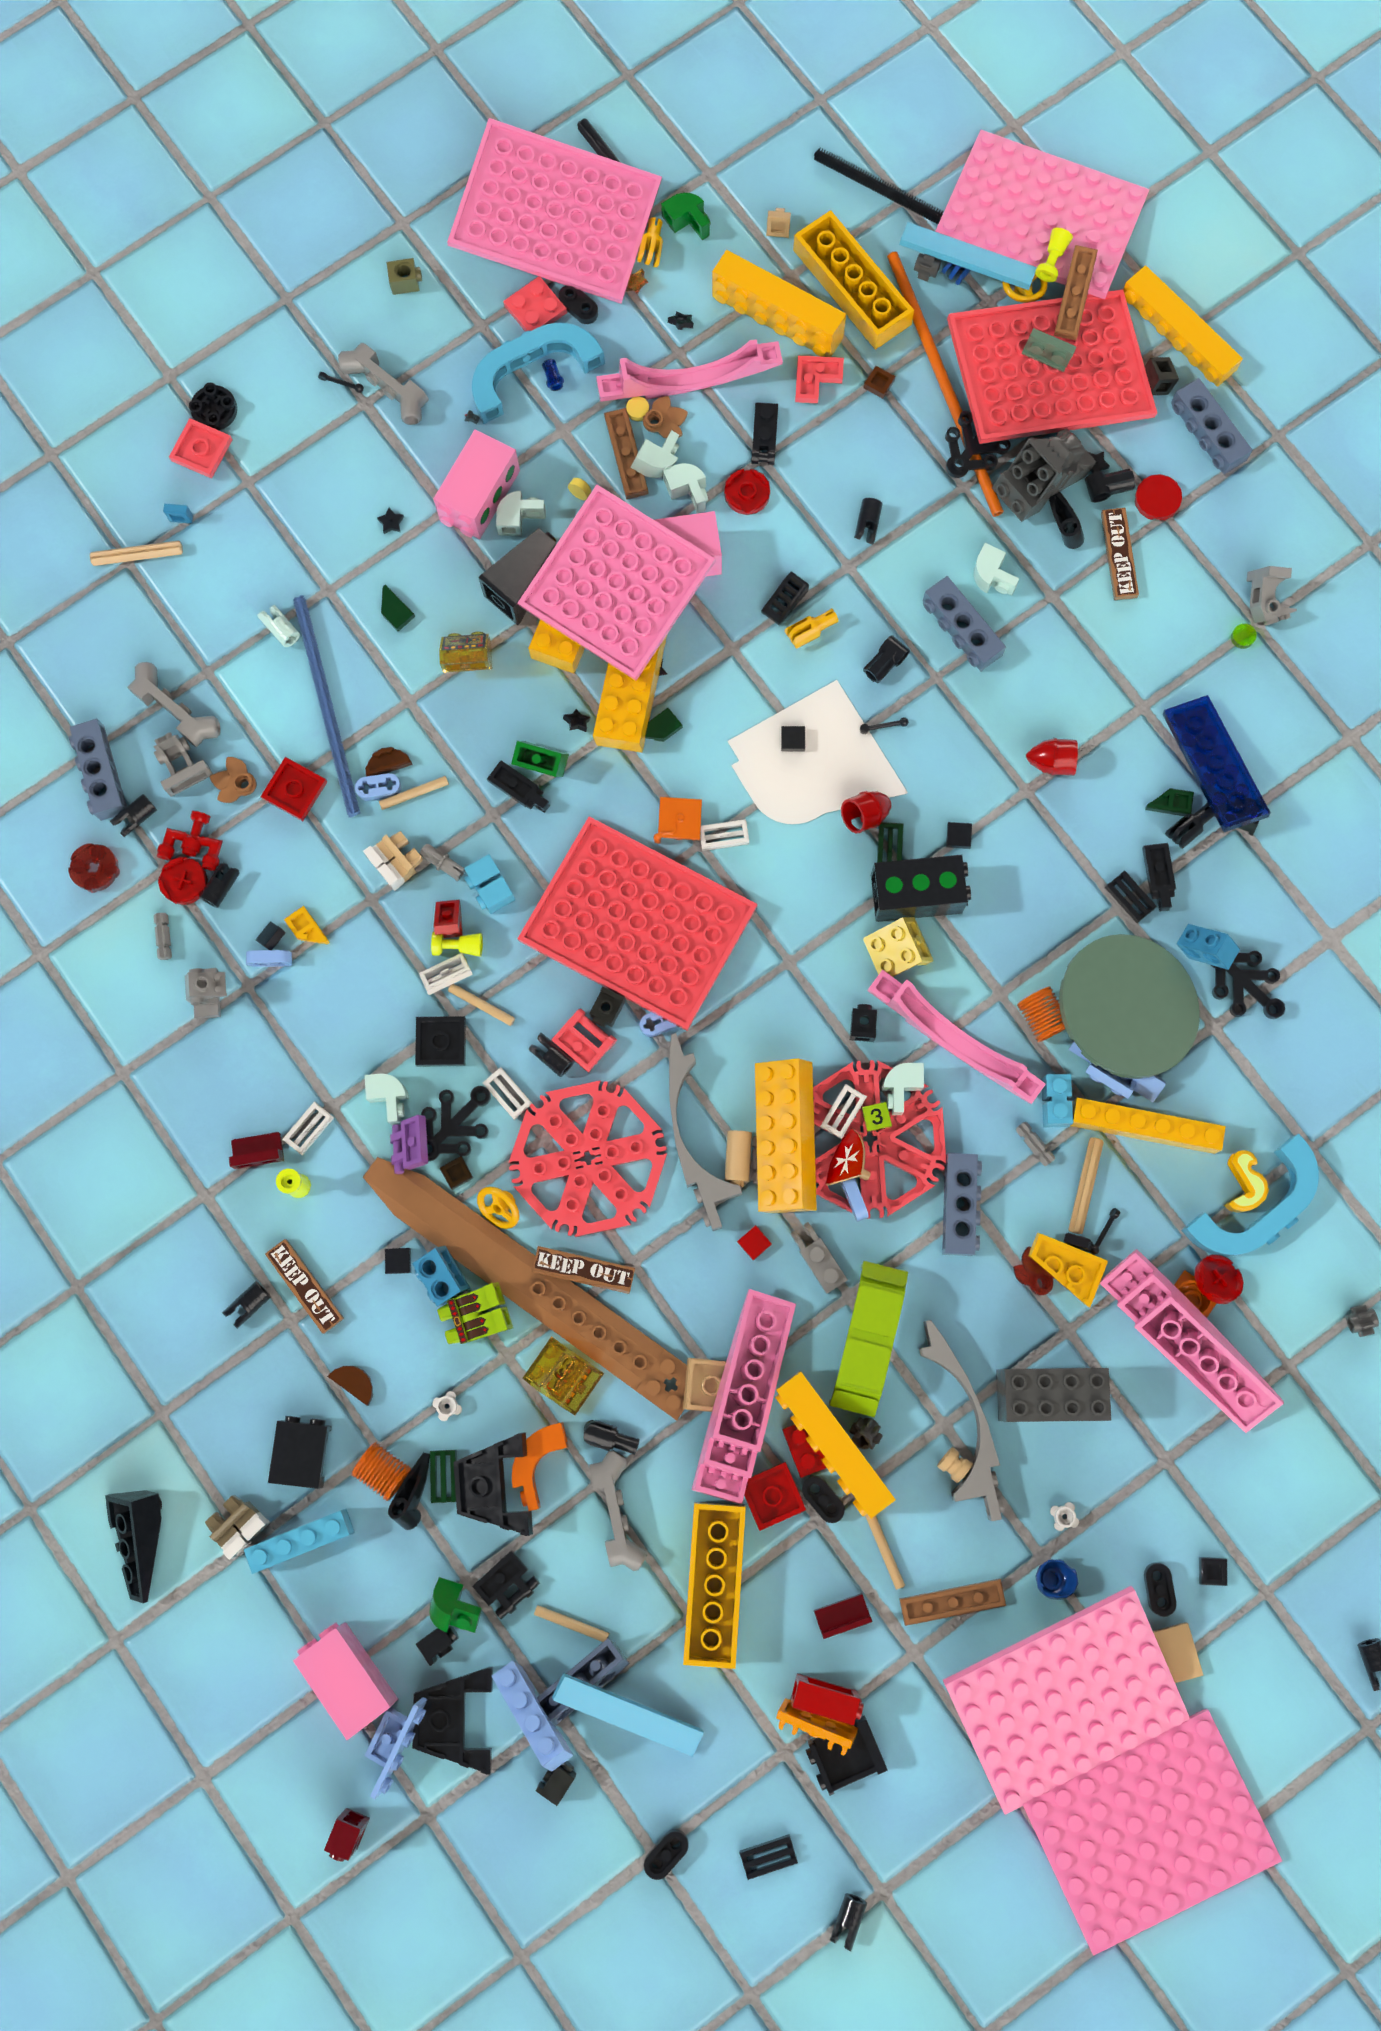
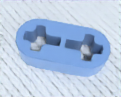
[355,773,401,801]
[246,950,292,967]
[640,1012,678,1037]
[841,1178,869,1222]

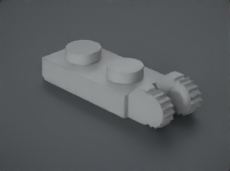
[790,1222,848,1294]

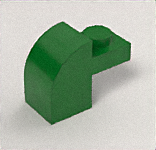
[661,193,711,240]
[429,1577,482,1633]

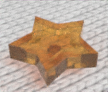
[626,268,648,295]

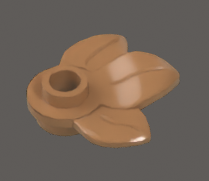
[643,396,688,438]
[210,757,256,803]

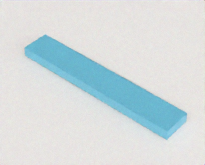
[899,222,1037,290]
[552,1673,704,1757]

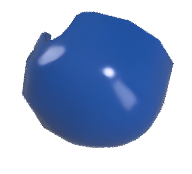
[1035,1559,1078,1600]

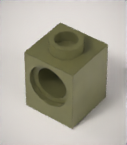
[386,258,422,295]

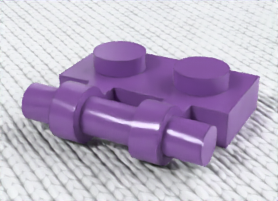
[390,1114,428,1174]

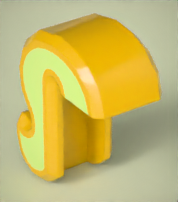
[1224,1150,1269,1213]

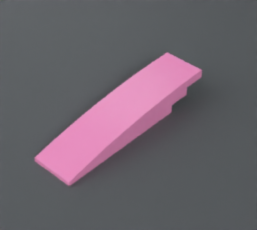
[1100,1249,1284,1433]
[691,1289,796,1504]

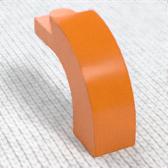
[512,1422,569,1511]

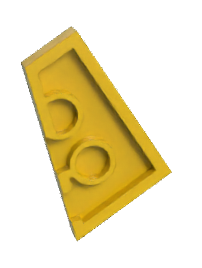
[1028,1232,1108,1308]

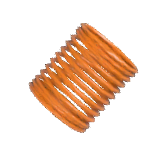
[1017,986,1065,1042]
[351,1442,411,1501]

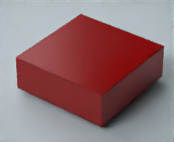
[737,1225,772,1261]

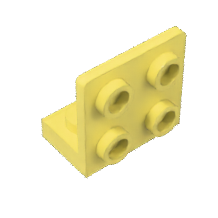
[863,917,934,977]

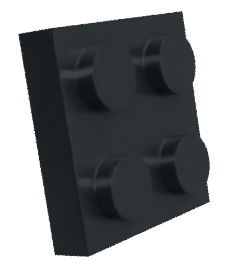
[415,1016,466,1067]

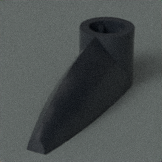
[1049,492,1085,549]
[388,1452,430,1530]

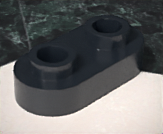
[559,286,598,324]
[802,1476,845,1523]
[1144,1562,1176,1617]
[644,1829,689,1880]

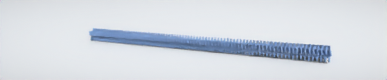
[293,595,360,817]

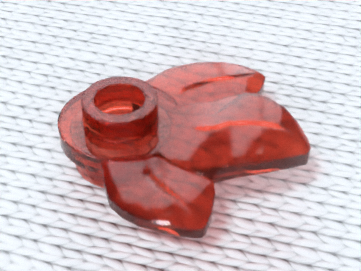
[1013,1246,1054,1296]

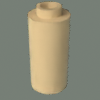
[725,1130,752,1187]

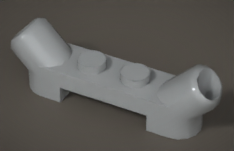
[338,343,429,425]
[127,662,220,747]
[589,1450,647,1571]

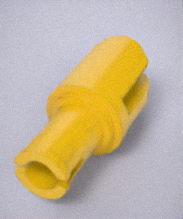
[637,217,663,268]
[784,608,839,649]

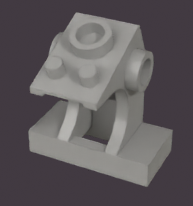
[1247,566,1297,626]
[154,732,213,797]
[185,968,227,1019]

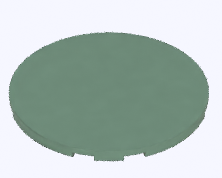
[1059,934,1200,1079]

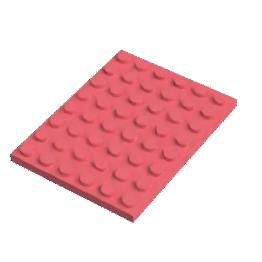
[947,289,1157,444]
[517,816,757,1031]

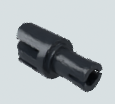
[1165,802,1218,849]
[583,1420,640,1455]

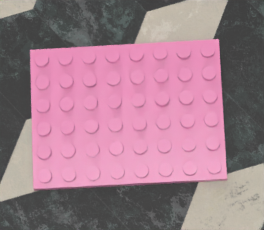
[447,118,662,304]
[935,130,1150,300]
[943,1586,1190,1815]
[1022,1709,1282,1956]

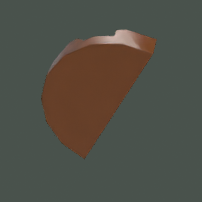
[365,747,413,777]
[327,1366,373,1406]

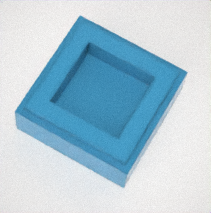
[163,503,193,524]

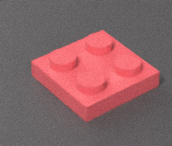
[503,276,567,332]
[169,418,233,479]

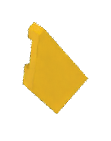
[284,906,330,945]

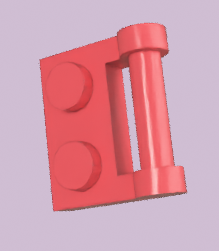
[551,1008,617,1073]

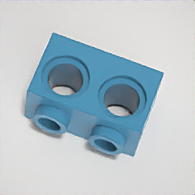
[1177,924,1240,970]
[412,1246,470,1307]

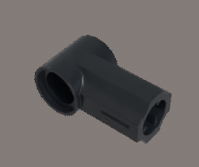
[1085,468,1135,503]
[863,635,910,683]

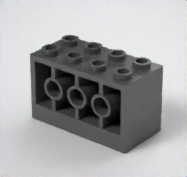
[996,1368,1111,1422]

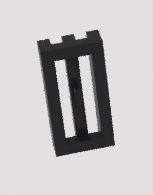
[1105,870,1157,923]
[739,1834,798,1880]

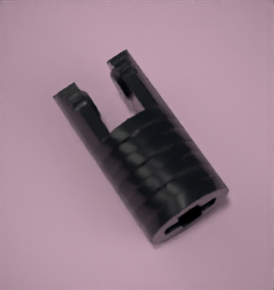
[854,498,883,545]
[110,794,157,837]
[199,863,240,908]
[529,1033,574,1077]
[222,1281,271,1329]
[1357,1638,1381,1691]
[830,1893,867,1952]

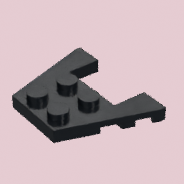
[453,1432,533,1536]
[412,1667,493,1775]

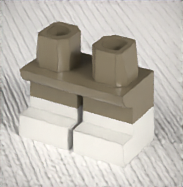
[205,1495,271,1560]

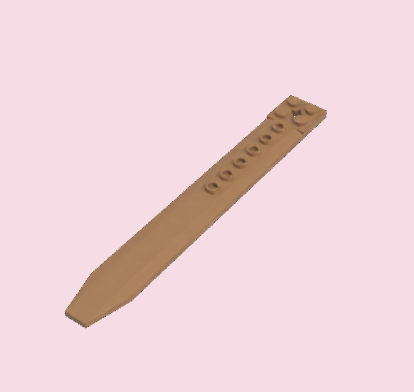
[363,1157,687,1420]

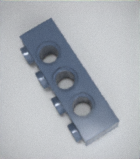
[1171,378,1253,475]
[923,576,1006,672]
[69,718,127,821]
[942,1153,982,1256]
[537,1638,630,1726]

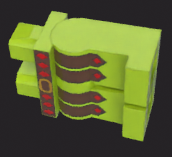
[437,1282,513,1344]

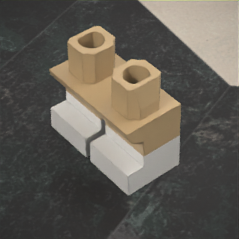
[363,831,423,891]

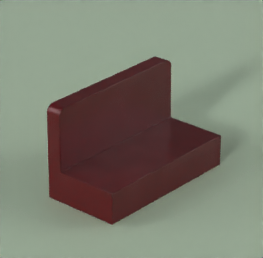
[229,1132,284,1169]
[814,1593,873,1639]

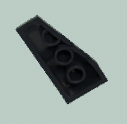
[105,1490,162,1603]

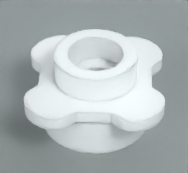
[432,1391,462,1421]
[1050,1502,1079,1531]

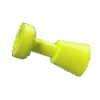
[1035,228,1073,282]
[431,931,483,957]
[276,1168,311,1198]

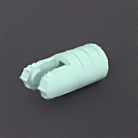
[257,605,300,647]

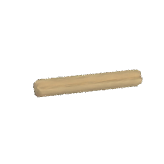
[90,541,183,566]
[1068,1138,1104,1234]

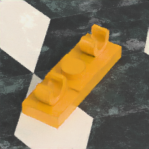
[776,1698,858,1755]

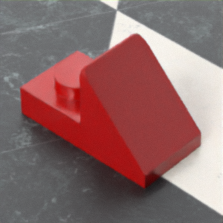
[433,900,463,938]

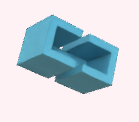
[464,854,515,914]
[1041,1074,1073,1127]

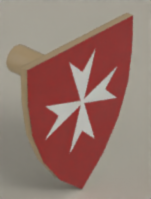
[826,1128,871,1186]

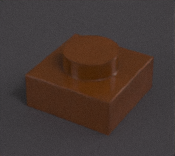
[864,366,896,399]

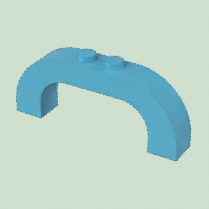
[472,323,605,424]
[1181,1134,1319,1256]

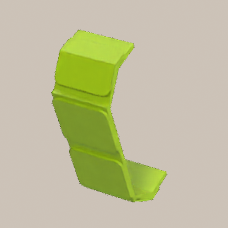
[829,1261,908,1417]

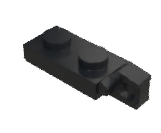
[487,760,550,813]
[1142,843,1176,912]

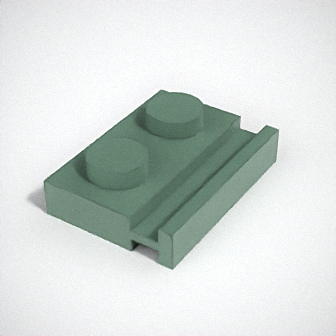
[1021,328,1076,372]

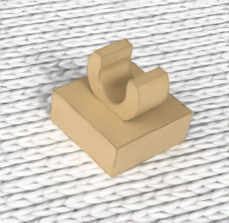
[766,208,791,238]

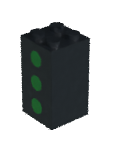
[871,855,971,922]

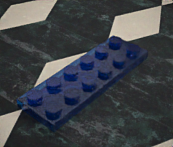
[1163,695,1271,832]

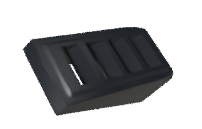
[761,571,809,626]

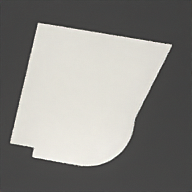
[727,680,908,824]

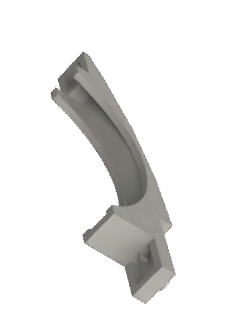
[669,1033,742,1231]
[919,1320,1004,1521]

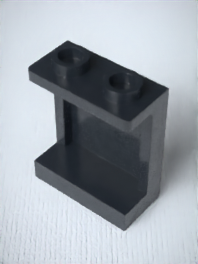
[268,1416,332,1489]
[806,1715,888,1796]

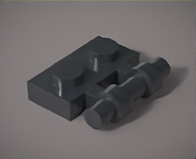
[472,1550,540,1619]

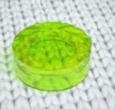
[1231,624,1257,649]

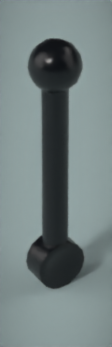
[318,372,364,393]
[860,717,909,734]
[1091,1208,1120,1255]

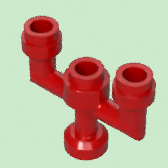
[157,811,223,871]

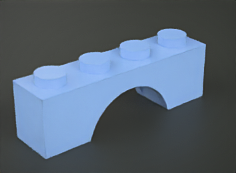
[492,1661,574,1771]

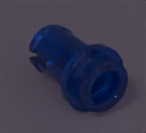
[542,359,564,391]

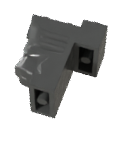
[992,428,1096,522]

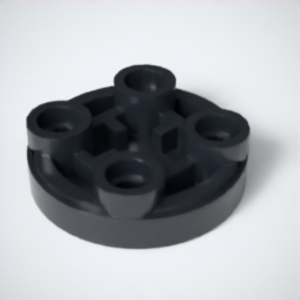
[189,383,237,430]

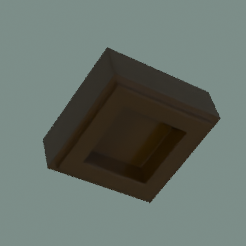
[440,1156,474,1190]

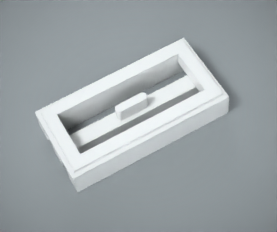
[700,819,750,851]
[419,953,473,995]
[482,1067,532,1120]
[820,1084,867,1139]
[282,1101,334,1156]

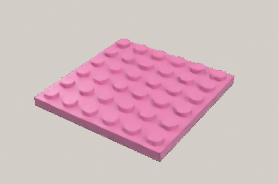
[518,485,716,681]

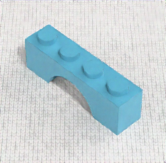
[244,1509,355,1574]

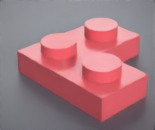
[795,355,844,403]

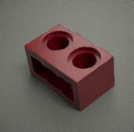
[324,1808,370,1862]

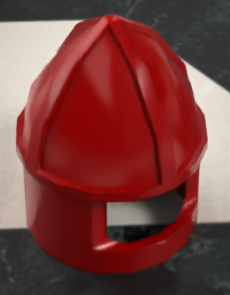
[1026,738,1078,776]
[841,791,892,834]

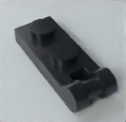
[751,402,778,465]

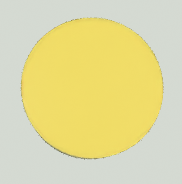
[626,396,649,421]
[568,478,591,501]

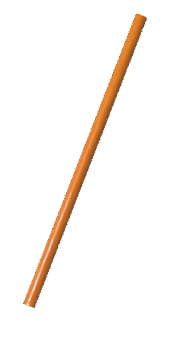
[887,251,1004,517]

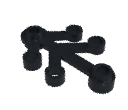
[945,411,1011,478]
[1211,951,1285,1019]
[421,1086,491,1161]

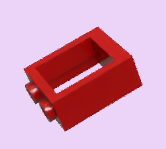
[790,1673,864,1726]

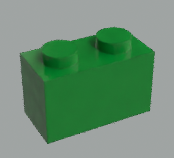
[511,741,569,777]

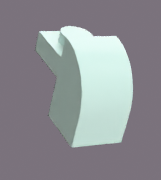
[630,430,679,478]
[663,463,708,514]
[496,491,546,536]
[974,543,1019,595]
[882,1063,924,1115]
[364,1074,409,1125]

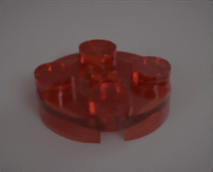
[68,843,120,893]

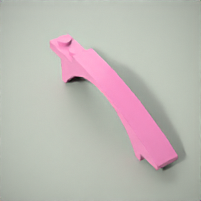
[596,339,783,402]
[867,970,1046,1104]

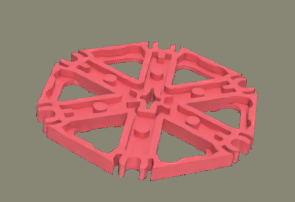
[813,1060,946,1219]
[509,1080,667,1237]

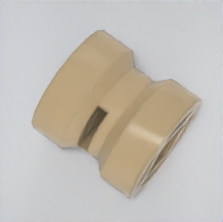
[937,1447,973,1483]

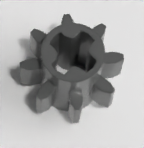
[914,253,941,282]
[1346,1305,1379,1337]
[849,1417,883,1450]

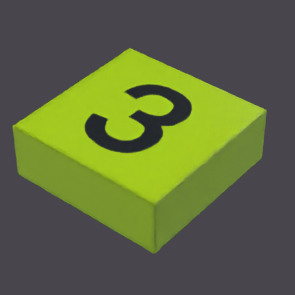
[862,1102,892,1132]

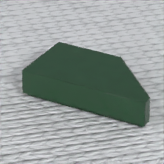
[381,585,415,632]
[645,708,683,742]
[1145,788,1194,816]

